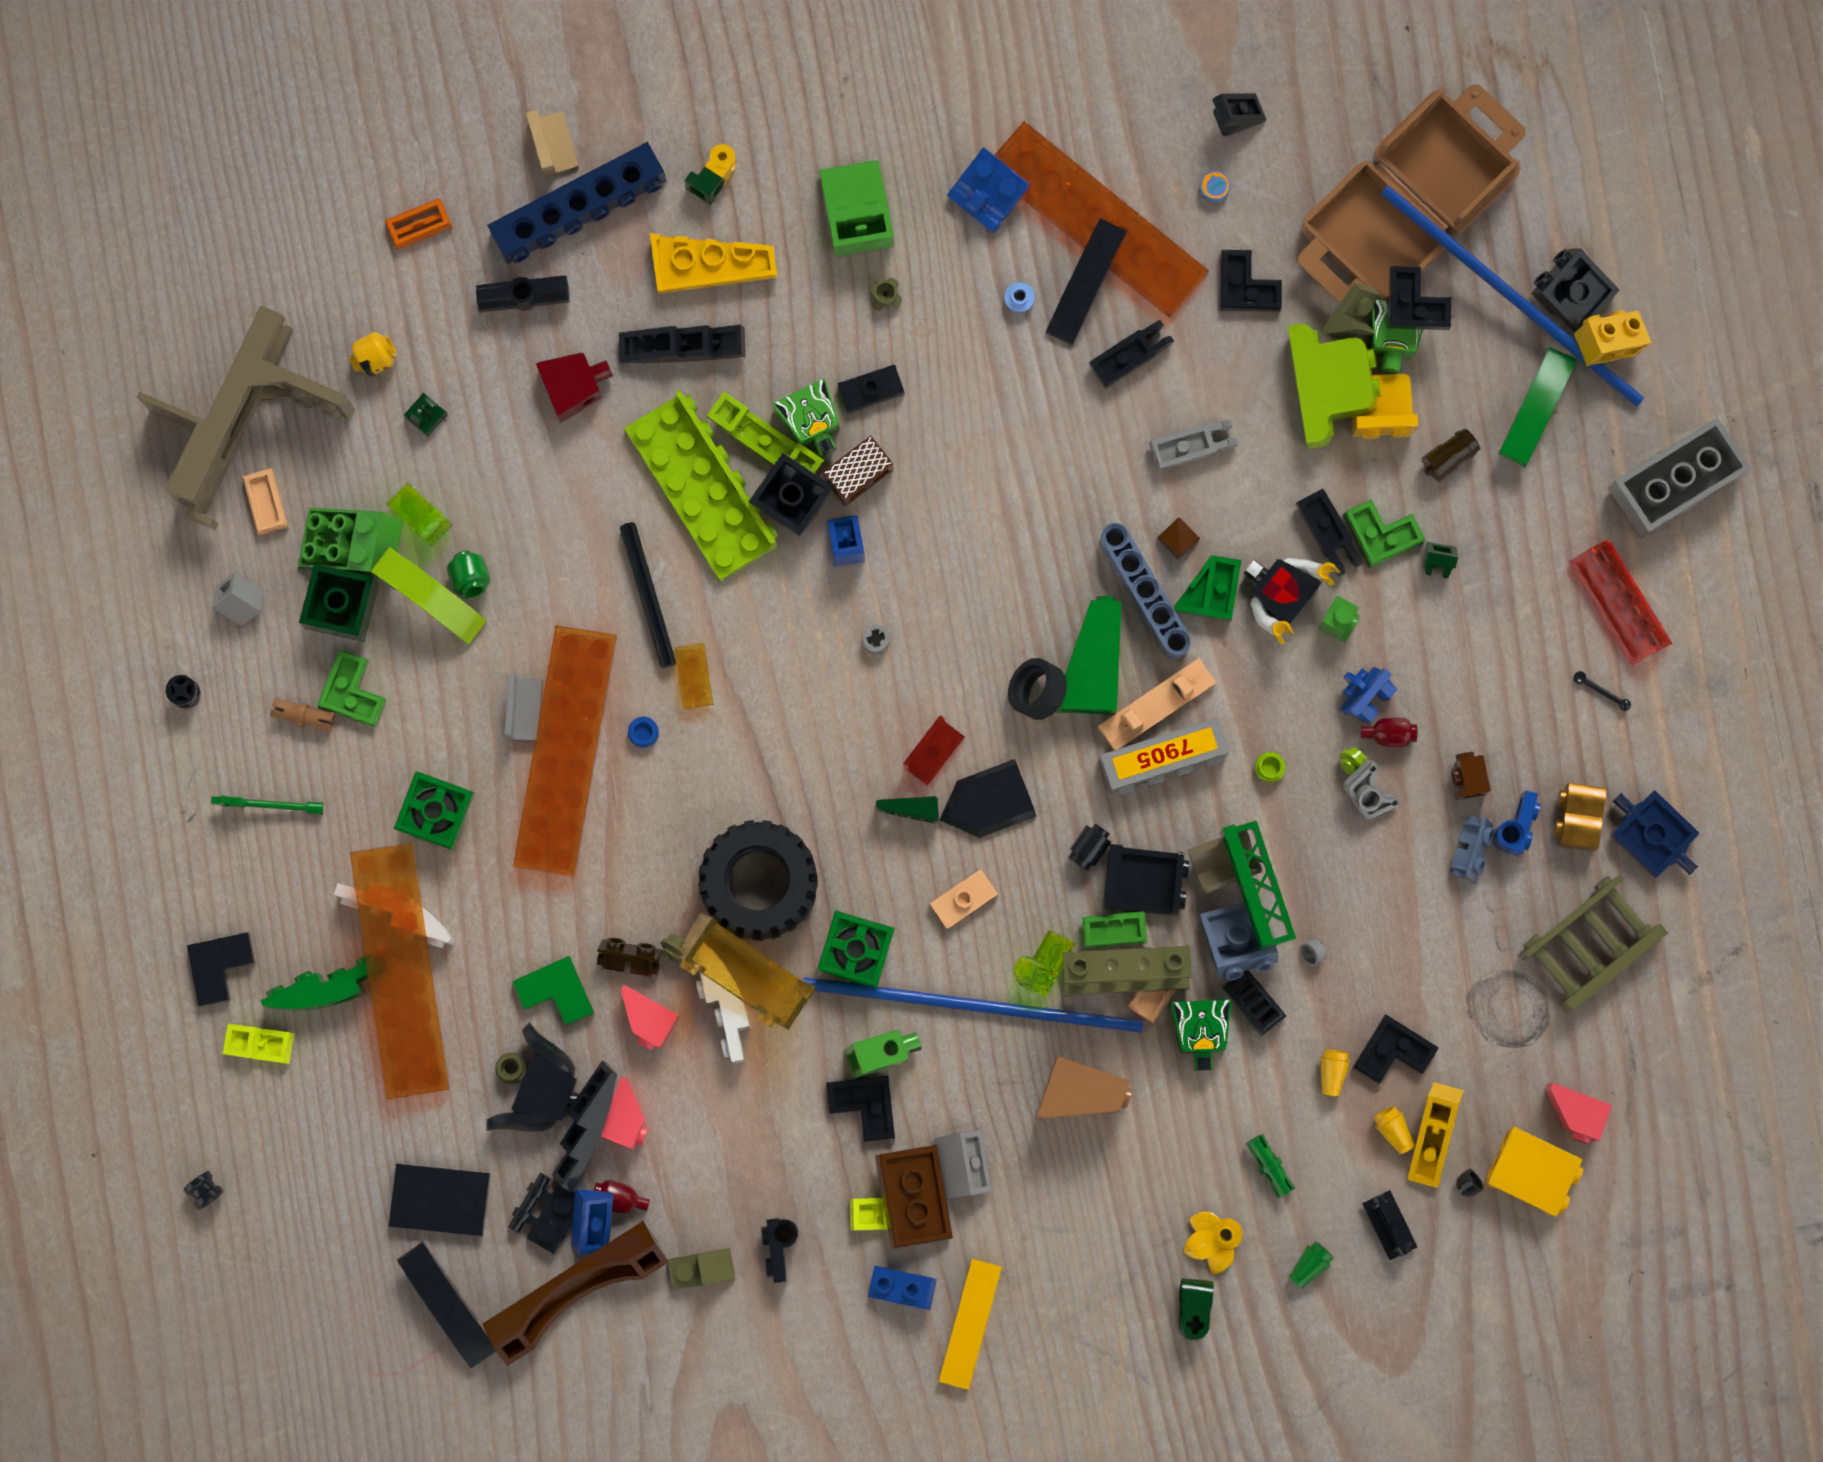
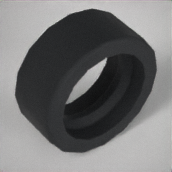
[1008,658,1067,720]

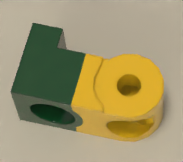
[684,144,736,205]

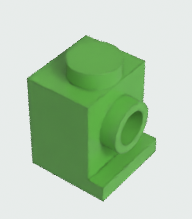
[1318,595,1360,643]

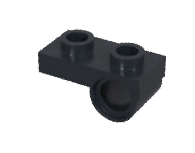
[761,1218,799,1283]

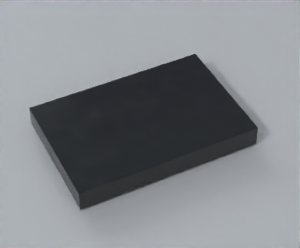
[388,1164,491,1236]

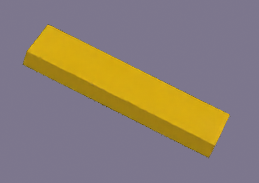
[938,1258,1002,1390]

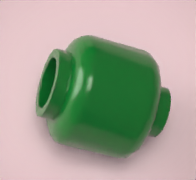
[447,551,490,598]

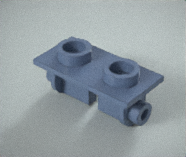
[1450,816,1495,883]

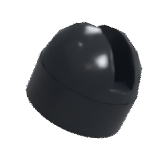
[1456,1169,1484,1197]

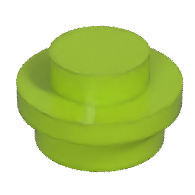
[1339,747,1368,775]
[1255,752,1286,783]

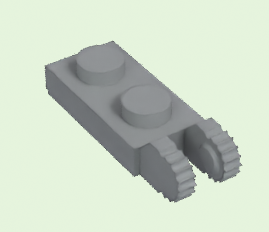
[1149,420,1239,472]

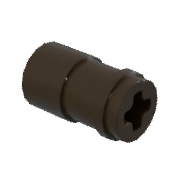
[1421,428,1480,482]

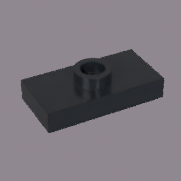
[838,364,905,414]

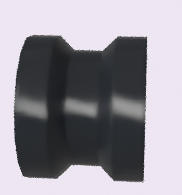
[165,675,201,709]
[183,1171,224,1210]

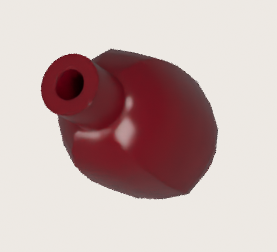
[1361,717,1418,747]
[593,1180,650,1214]

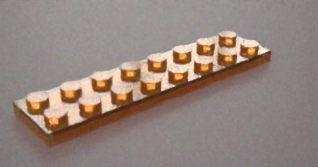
[994,121,1209,318]
[513,625,617,877]
[350,842,449,1100]

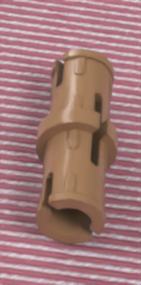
[270,698,336,732]

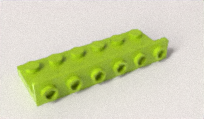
[624,390,778,582]

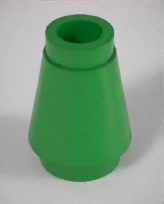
[1289,1241,1334,1289]

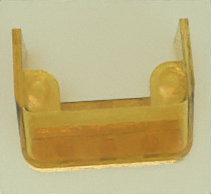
[677,913,816,1030]

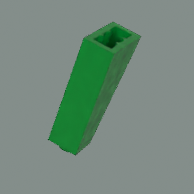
[1055,596,1122,715]

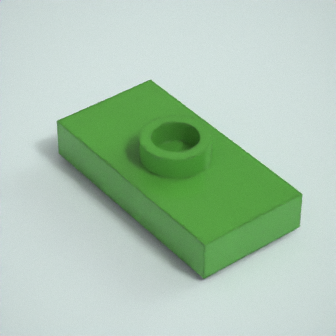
[1082,911,1147,949]

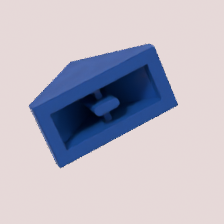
[827,515,865,567]

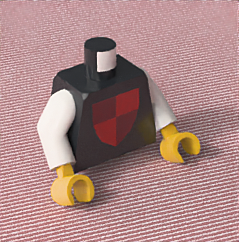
[1243,558,1340,645]

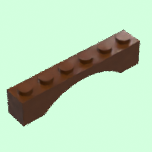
[482,1221,669,1366]

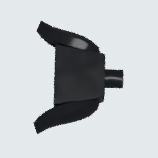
[486,1021,579,1132]

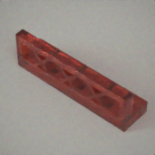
[1569,539,1673,667]

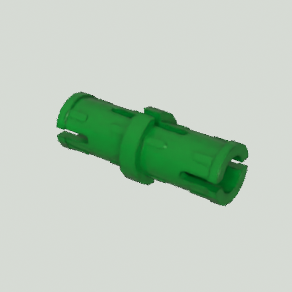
[1246,1134,1295,1198]

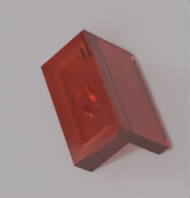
[903,715,965,787]

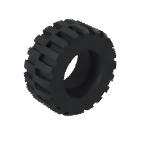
[698,820,818,941]

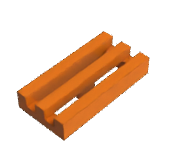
[384,198,453,250]

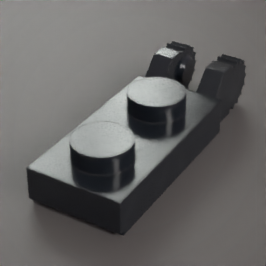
[1089,320,1174,389]
[1295,488,1362,577]

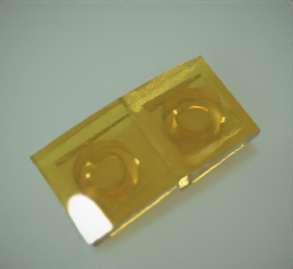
[674,642,714,709]

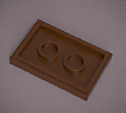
[875,1145,953,1249]

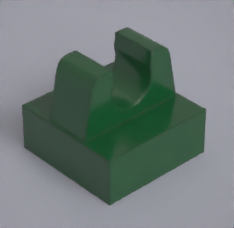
[404,393,448,437]
[1424,542,1458,578]

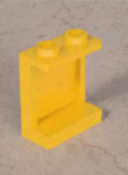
[1483,1126,1583,1217]

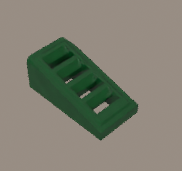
[876,796,939,824]

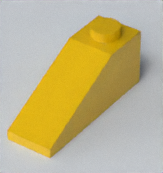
[1407,1082,1464,1188]

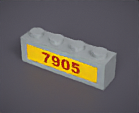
[1099,717,1230,796]

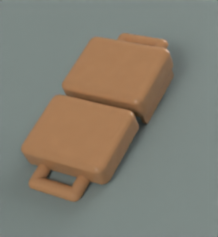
[1298,84,1526,303]

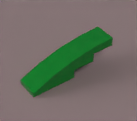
[1498,347,1577,467]

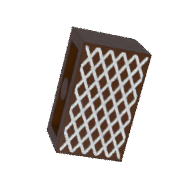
[823,435,894,506]

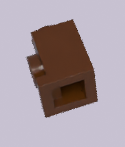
[1451,752,1491,800]

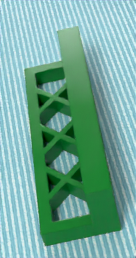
[1221,820,1296,950]

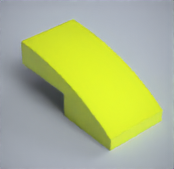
[222,1023,295,1064]
[849,1198,888,1231]

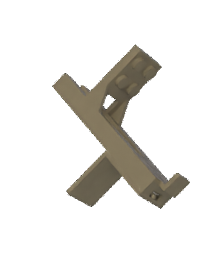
[137,305,355,530]

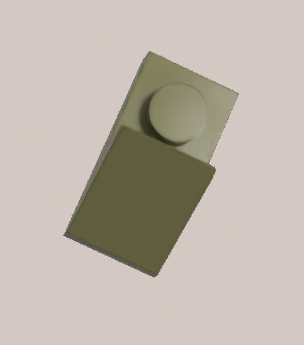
[1320,283,1380,339]
[668,1248,735,1290]

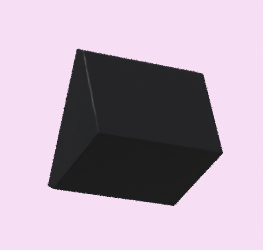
[748,453,834,537]

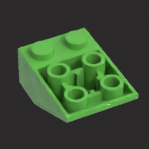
[819,160,894,257]
[298,508,403,579]

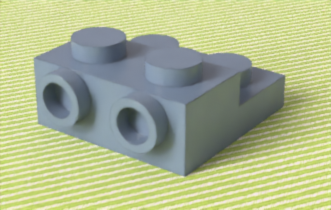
[1200,902,1278,981]

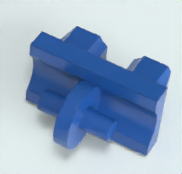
[1339,667,1397,723]

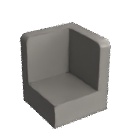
[212,572,264,626]

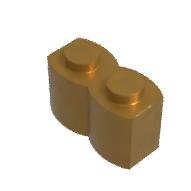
[1554,782,1606,852]

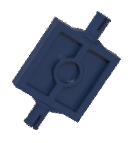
[1610,790,1700,878]

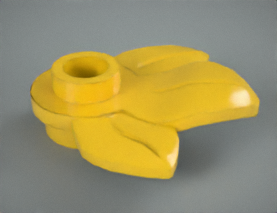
[1184,1211,1243,1274]

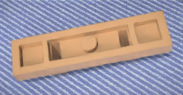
[1098,658,1217,751]

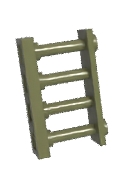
[1519,875,1668,1013]
[1063,946,1192,997]

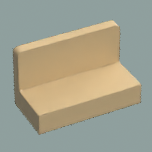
[526,110,579,177]

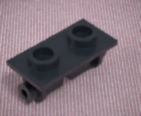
[1362,1190,1418,1261]

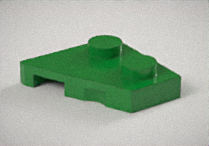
[1173,555,1241,622]

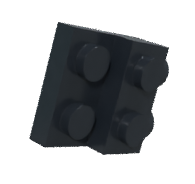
[1531,248,1619,333]

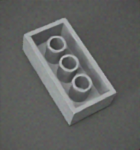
[1608,418,1752,539]

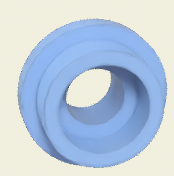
[1004,282,1035,313]

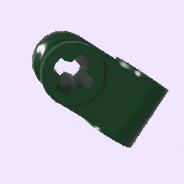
[1179,1278,1214,1340]

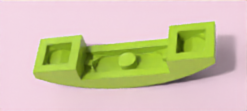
[706,391,824,474]
[370,547,487,645]

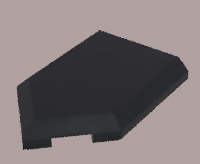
[939,759,1037,838]

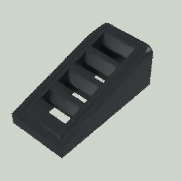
[1222,970,1287,1036]

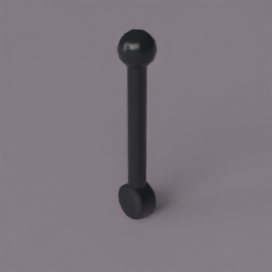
[1573,671,1631,711]

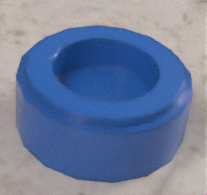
[628,716,659,748]

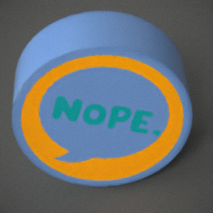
[1200,171,1231,203]

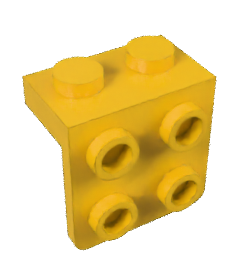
[1352,374,1419,439]

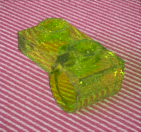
[386,482,452,547]
[1013,930,1075,998]

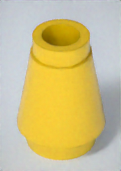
[1320,1049,1351,1096]
[1373,1106,1415,1154]

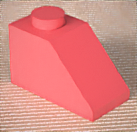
[621,985,680,1051]
[601,1076,649,1150]
[1545,1083,1612,1145]

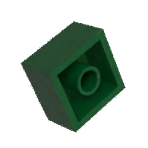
[299,564,379,642]

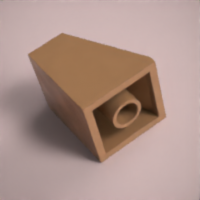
[1035,1056,1133,1120]

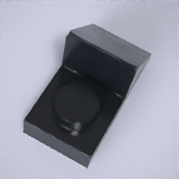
[1212,93,1267,136]

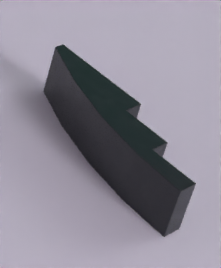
[1045,218,1127,346]
[619,324,746,363]
[552,1060,617,1192]
[397,1242,496,1368]

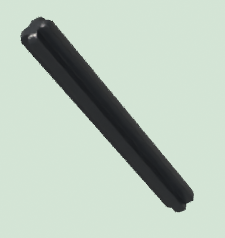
[620,522,676,668]

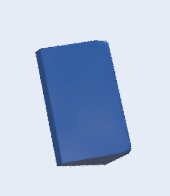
[571,1189,613,1255]

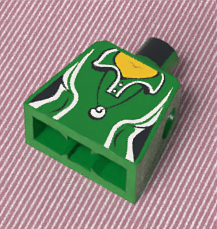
[1170,999,1231,1071]

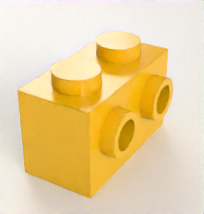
[1574,310,1652,366]

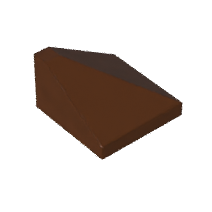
[1157,517,1200,560]

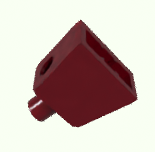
[536,353,613,423]

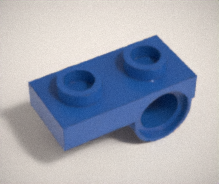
[1493,790,1541,856]
[868,1266,937,1310]

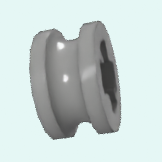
[862,625,890,654]

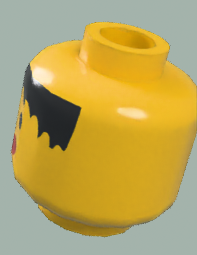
[349,332,397,377]

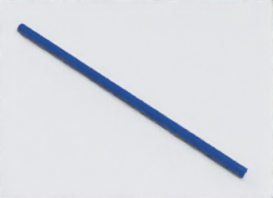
[1380,185,1644,407]
[802,977,1143,1033]

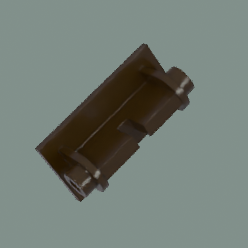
[597,938,663,977]

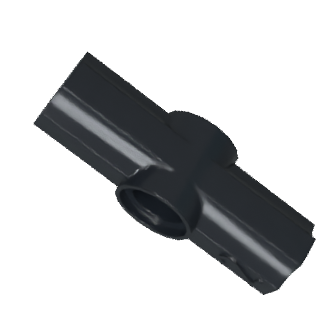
[476,275,570,313]

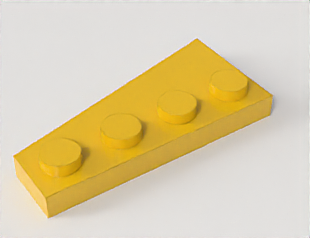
[650,233,778,294]

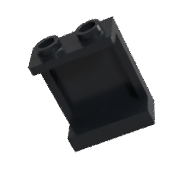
[1103,844,1189,916]

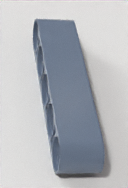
[1100,523,1191,660]

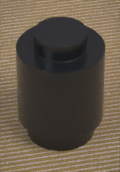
[1068,824,1112,871]

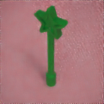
[211,795,324,815]

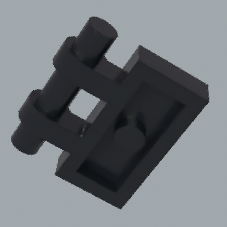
[508,1172,575,1254]

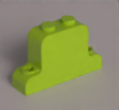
[1288,323,1382,449]

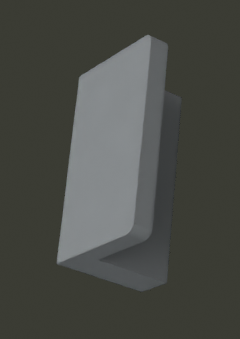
[505,675,543,742]
[934,1130,992,1200]

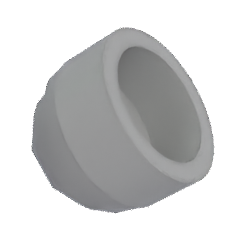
[1300,939,1327,967]

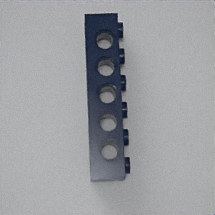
[487,142,667,264]

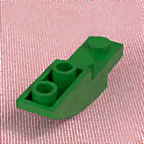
[260,953,388,1011]

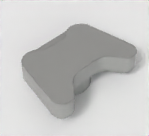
[1343,759,1400,820]

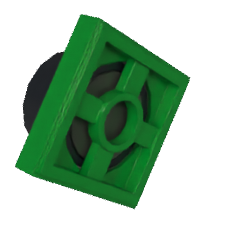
[394,771,475,851]
[817,910,895,988]

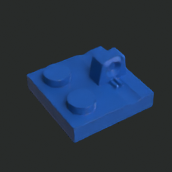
[947,147,1031,233]

